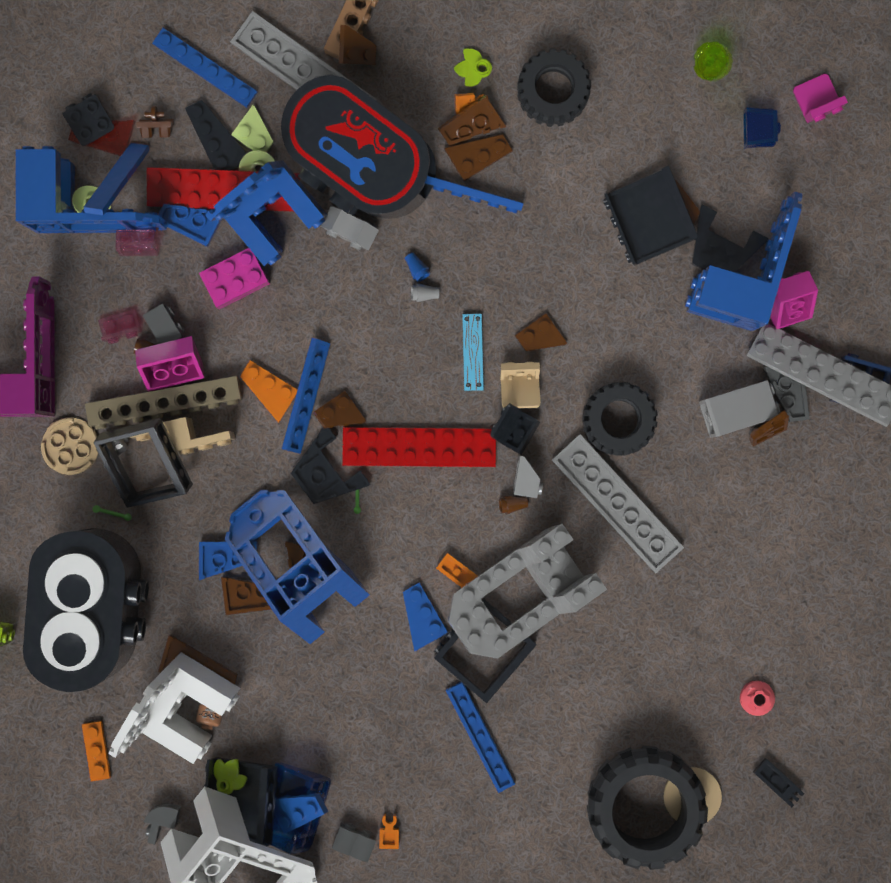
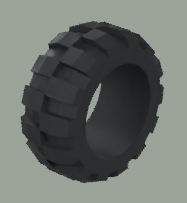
[587,746,708,870]

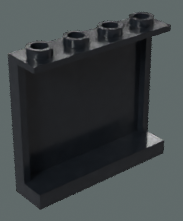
[603,165,699,266]
[202,757,277,847]

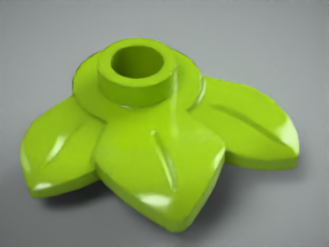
[454,49,492,87]
[214,759,247,795]

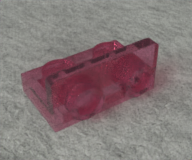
[115,230,158,256]
[98,309,142,344]

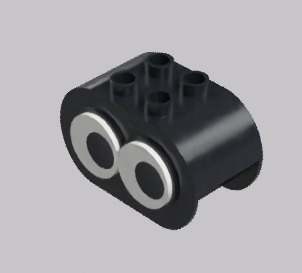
[23,528,149,692]

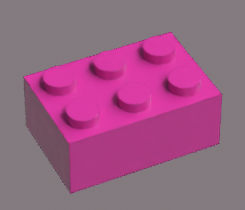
[199,248,270,310]
[770,271,818,329]
[135,336,204,392]

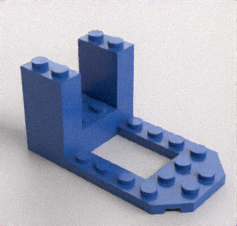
[16,146,167,233]
[205,160,327,266]
[685,192,802,331]
[225,490,370,644]

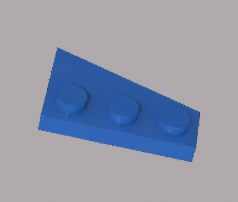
[158,204,221,247]
[199,541,258,580]
[403,582,448,652]
[274,794,328,834]

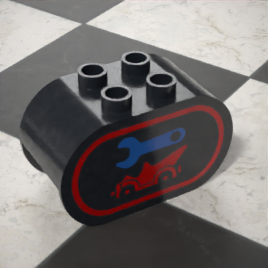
[281,75,436,219]

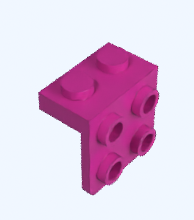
[793,74,848,124]

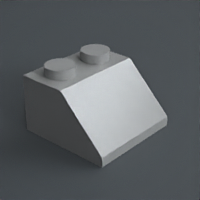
[513,456,543,498]

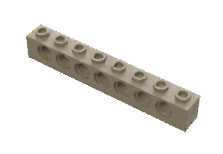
[85,376,243,430]

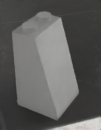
[699,380,780,438]

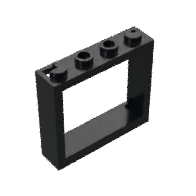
[93,418,193,508]
[433,598,537,704]

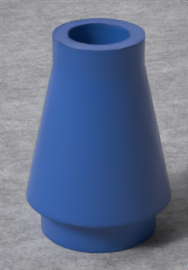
[405,252,430,282]

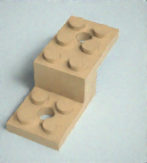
[130,417,236,455]

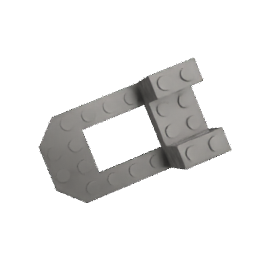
[448,524,607,659]

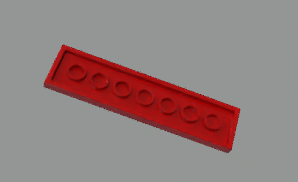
[147,167,301,212]
[342,427,496,467]

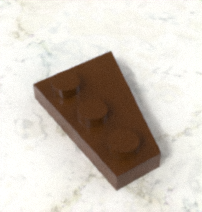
[444,135,513,181]

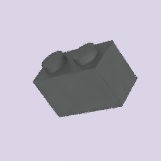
[143,304,185,344]

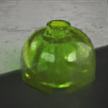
[693,41,733,81]

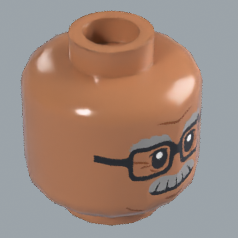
[196,704,222,730]

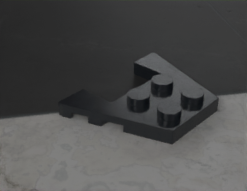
[691,204,768,272]
[291,428,371,504]

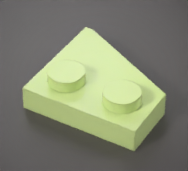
[231,105,274,152]

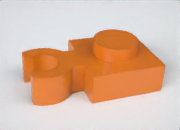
[455,93,488,115]
[379,814,399,849]

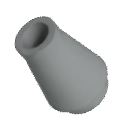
[411,283,439,302]

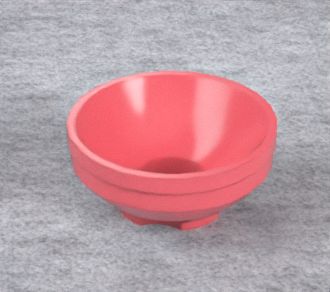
[740,681,775,716]

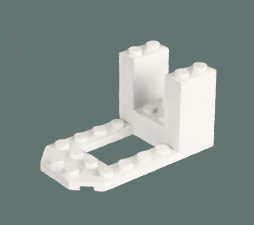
[108,652,240,764]
[161,786,317,883]

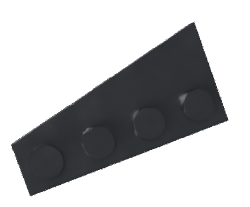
[185,100,247,170]

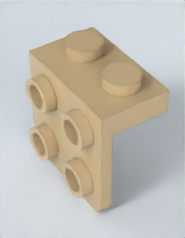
[500,362,541,408]

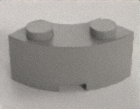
[320,206,379,251]

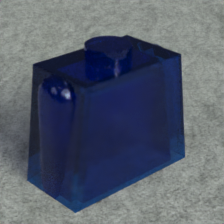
[743,107,781,149]

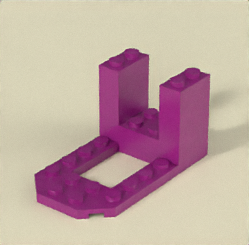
[0,276,55,417]

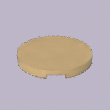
[41,417,98,475]
[663,767,722,822]

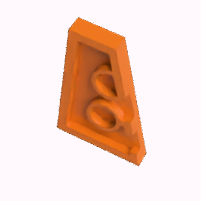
[240,360,297,423]

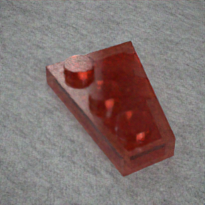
[68,120,135,157]

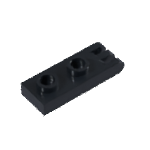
[753,758,805,808]

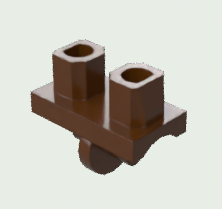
[136,106,174,138]

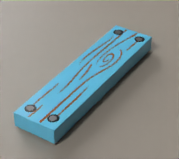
[462,314,483,391]

